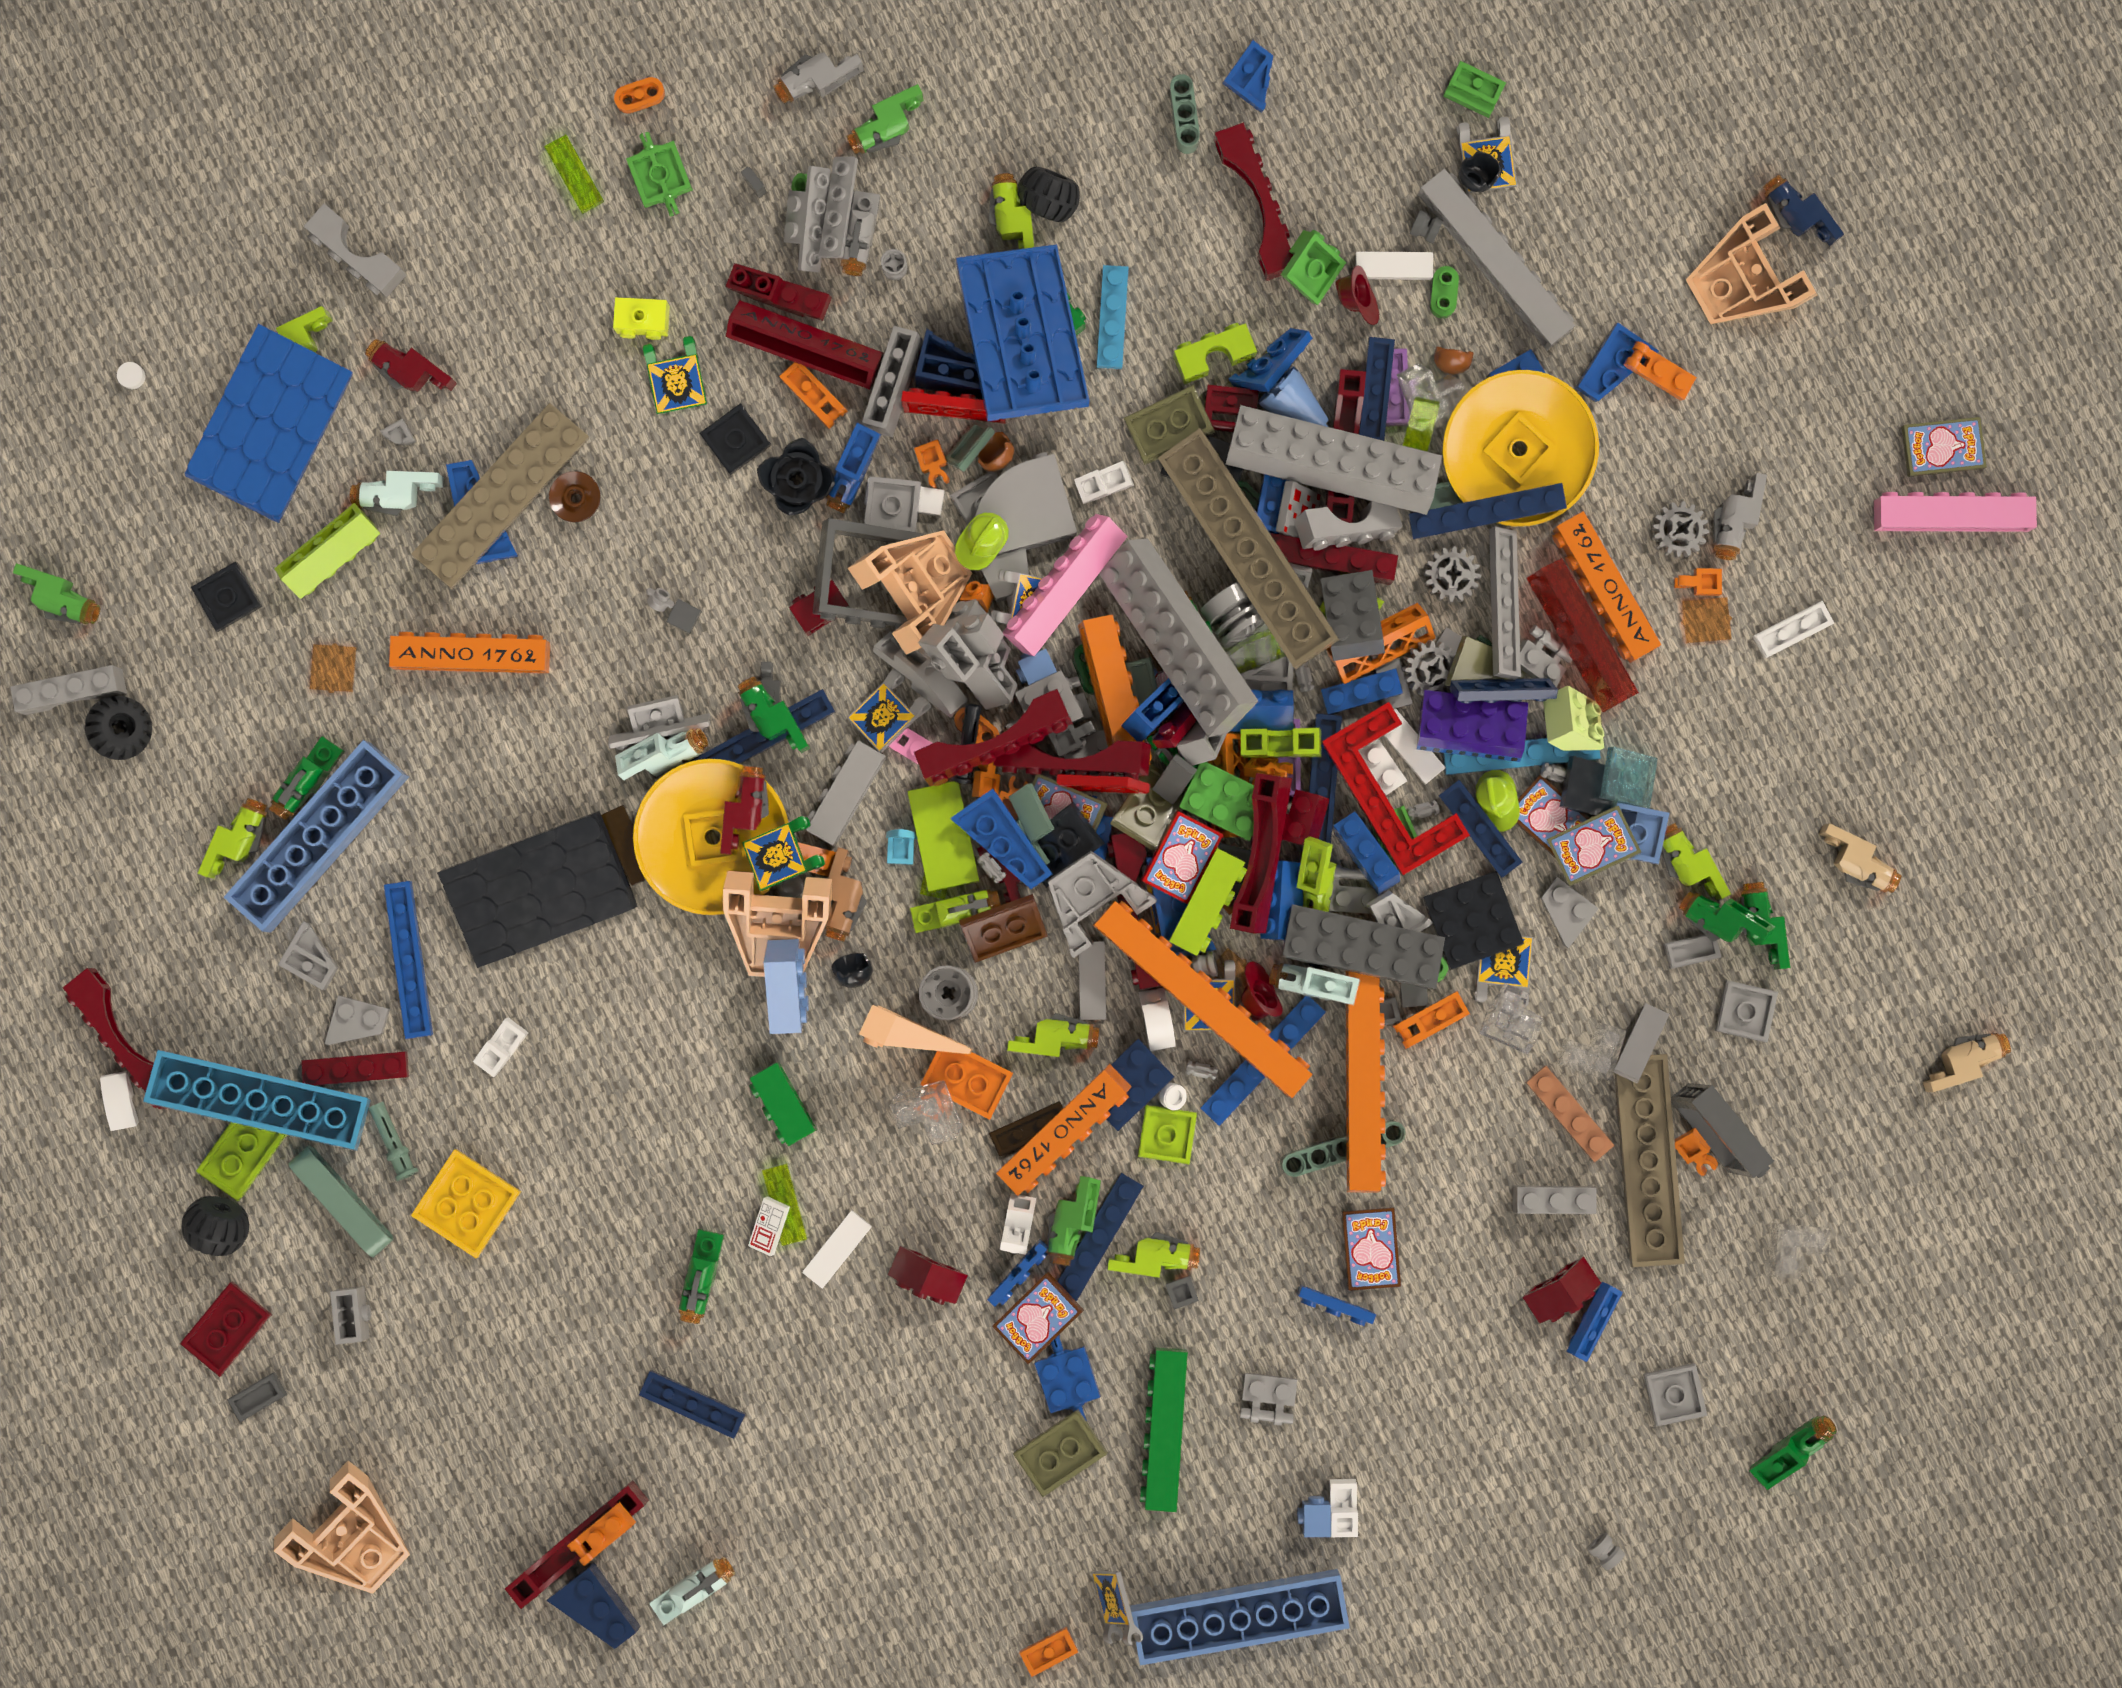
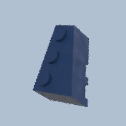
[915,328,983,400]
[546,1563,641,1649]

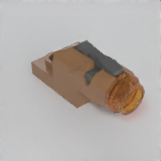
[824,847,867,942]

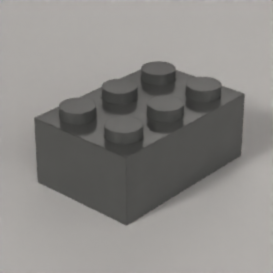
[1321,570,1385,661]

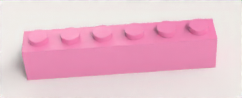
[1874,492,2037,532]
[1002,514,1128,656]

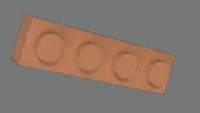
[1525,1066,1615,1162]

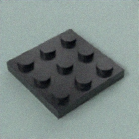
[1423,871,1524,971]

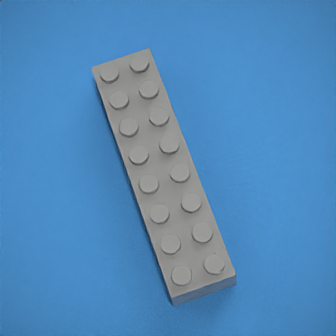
[1226,405,1442,515]
[1099,538,1258,737]

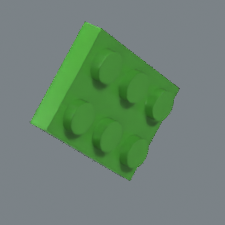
[1179,762,1254,841]

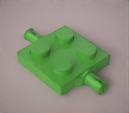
[626,132,693,216]

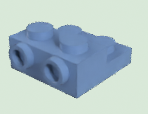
[1617,802,1670,865]

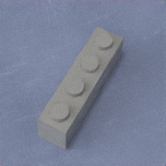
[862,326,923,438]
[806,740,886,847]

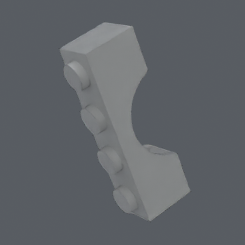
[304,204,407,298]
[1294,501,1403,550]
[10,665,127,715]

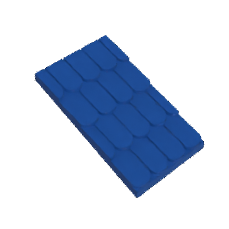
[956,244,1089,421]
[185,324,353,523]

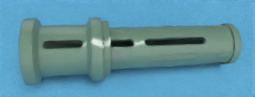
[368,1102,419,1181]

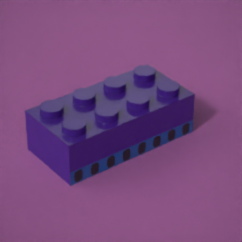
[1416,690,1529,762]

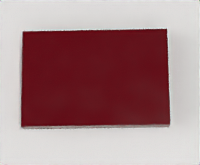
[180,1281,272,1377]

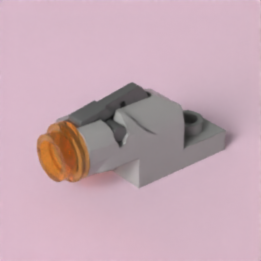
[773,52,864,104]
[840,191,880,276]
[1713,473,1767,561]

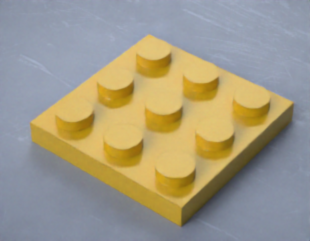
[411,1149,522,1258]

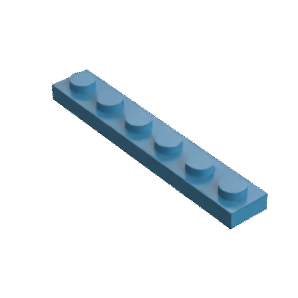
[1443,738,1601,775]

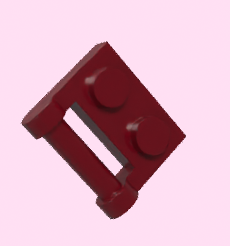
[1205,384,1259,432]

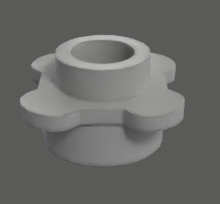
[646,588,674,612]

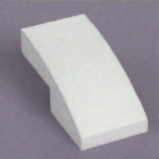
[1074,461,1134,504]
[473,1017,528,1077]
[100,1071,139,1131]
[1329,1479,1358,1537]

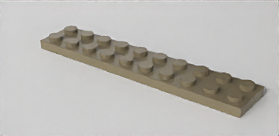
[1158,428,1340,669]

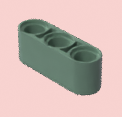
[1169,74,1200,154]

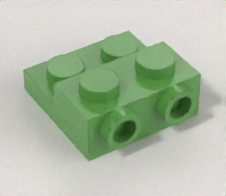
[1281,230,1346,305]

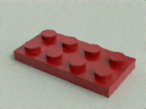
[901,388,1006,424]

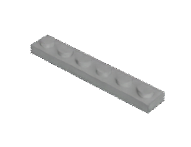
[1489,526,1521,680]

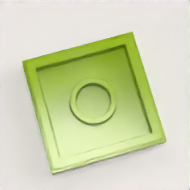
[1138,1105,1197,1165]

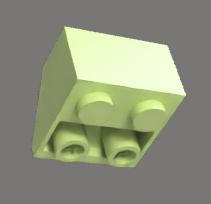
[1543,686,1604,751]

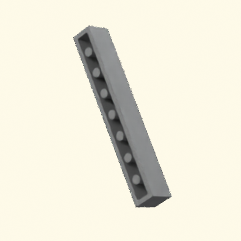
[1418,168,1575,351]

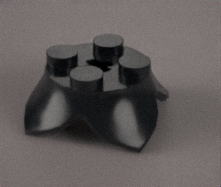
[757,438,835,516]

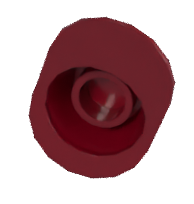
[1335,265,1380,325]
[1241,961,1283,1021]

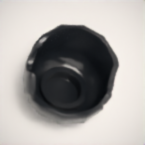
[1458,151,1501,192]
[831,953,873,988]

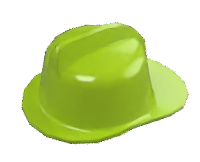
[955,512,1009,570]
[1475,770,1520,832]

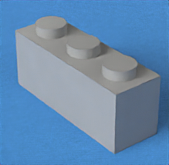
[1512,1185,1596,1214]

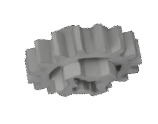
[1651,501,1709,559]
[1424,546,1481,604]
[1402,640,1455,696]

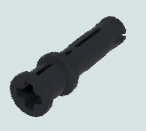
[951,703,982,784]

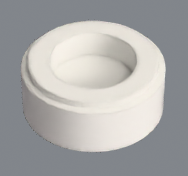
[117,362,145,389]
[1159,1083,1187,1110]

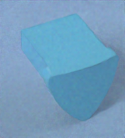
[886,829,917,865]

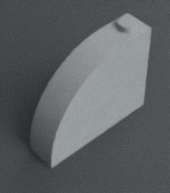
[975,452,1077,556]

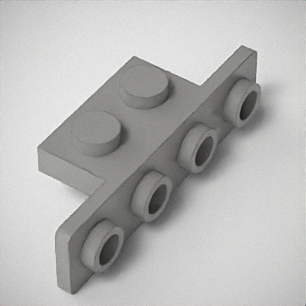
[819,156,858,258]
[784,166,831,273]
[608,695,711,750]

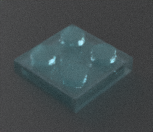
[1600,746,1658,809]

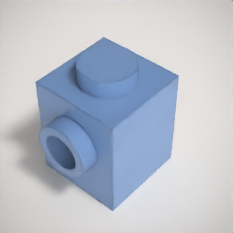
[1016,649,1057,686]
[1297,1496,1331,1537]

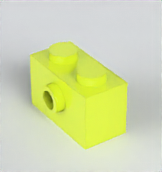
[613,297,670,340]

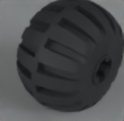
[1017,166,1080,222]
[85,696,152,760]
[181,1196,250,1256]

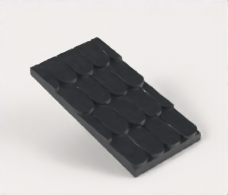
[437,811,637,968]

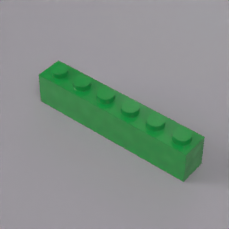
[1140,1347,1188,1512]

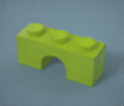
[1173,323,1257,385]
[1241,728,1321,758]

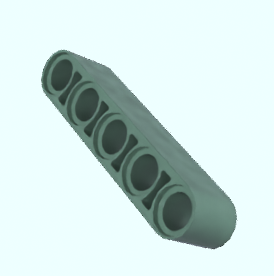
[1280,1120,1406,1177]
[288,1145,394,1258]

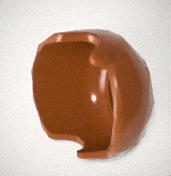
[1434,346,1474,375]
[977,432,1015,472]

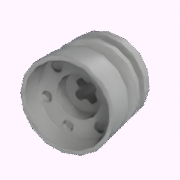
[1200,582,1265,648]
[919,966,978,1020]

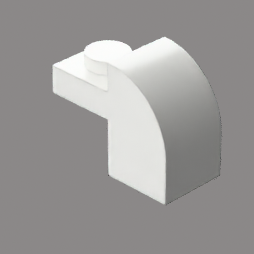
[1139,987,1176,1051]
[1000,1193,1036,1255]

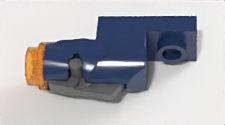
[1763,174,1844,247]

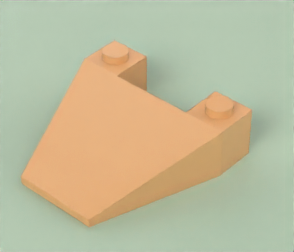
[1686,203,1818,324]
[848,530,972,655]
[723,871,832,977]
[859,1005,973,1054]
[274,1461,410,1593]

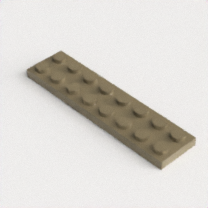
[411,403,589,590]
[1613,1054,1685,1267]

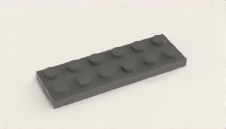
[1281,904,1445,989]

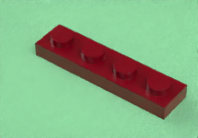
[301,1051,409,1085]

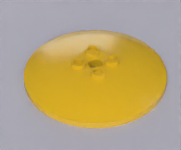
[1442,370,1599,526]
[633,759,789,915]

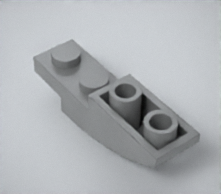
[873,631,967,718]

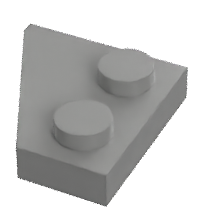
[278,921,338,990]
[325,996,390,1045]

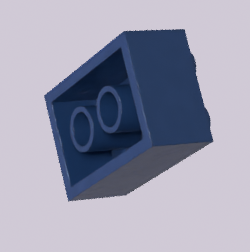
[1106,1039,1174,1131]

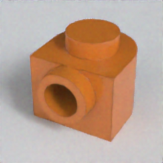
[960,581,994,613]

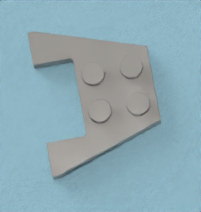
[1048,851,1157,958]

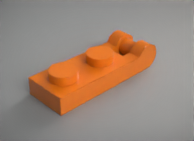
[1624,341,1697,401]
[779,362,848,429]
[1393,991,1470,1049]
[567,1502,636,1566]

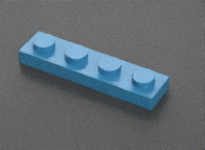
[1097,265,1129,369]

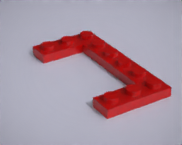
[1321,702,1470,876]

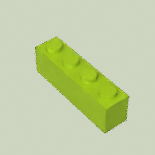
[274,503,380,599]
[1169,848,1247,956]

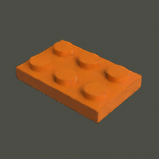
[920,1051,1013,1120]

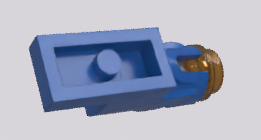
[826,423,882,513]

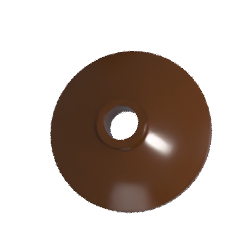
[549,471,601,523]

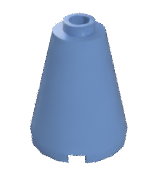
[1259,366,1328,427]

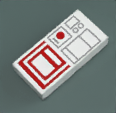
[748,1197,790,1256]

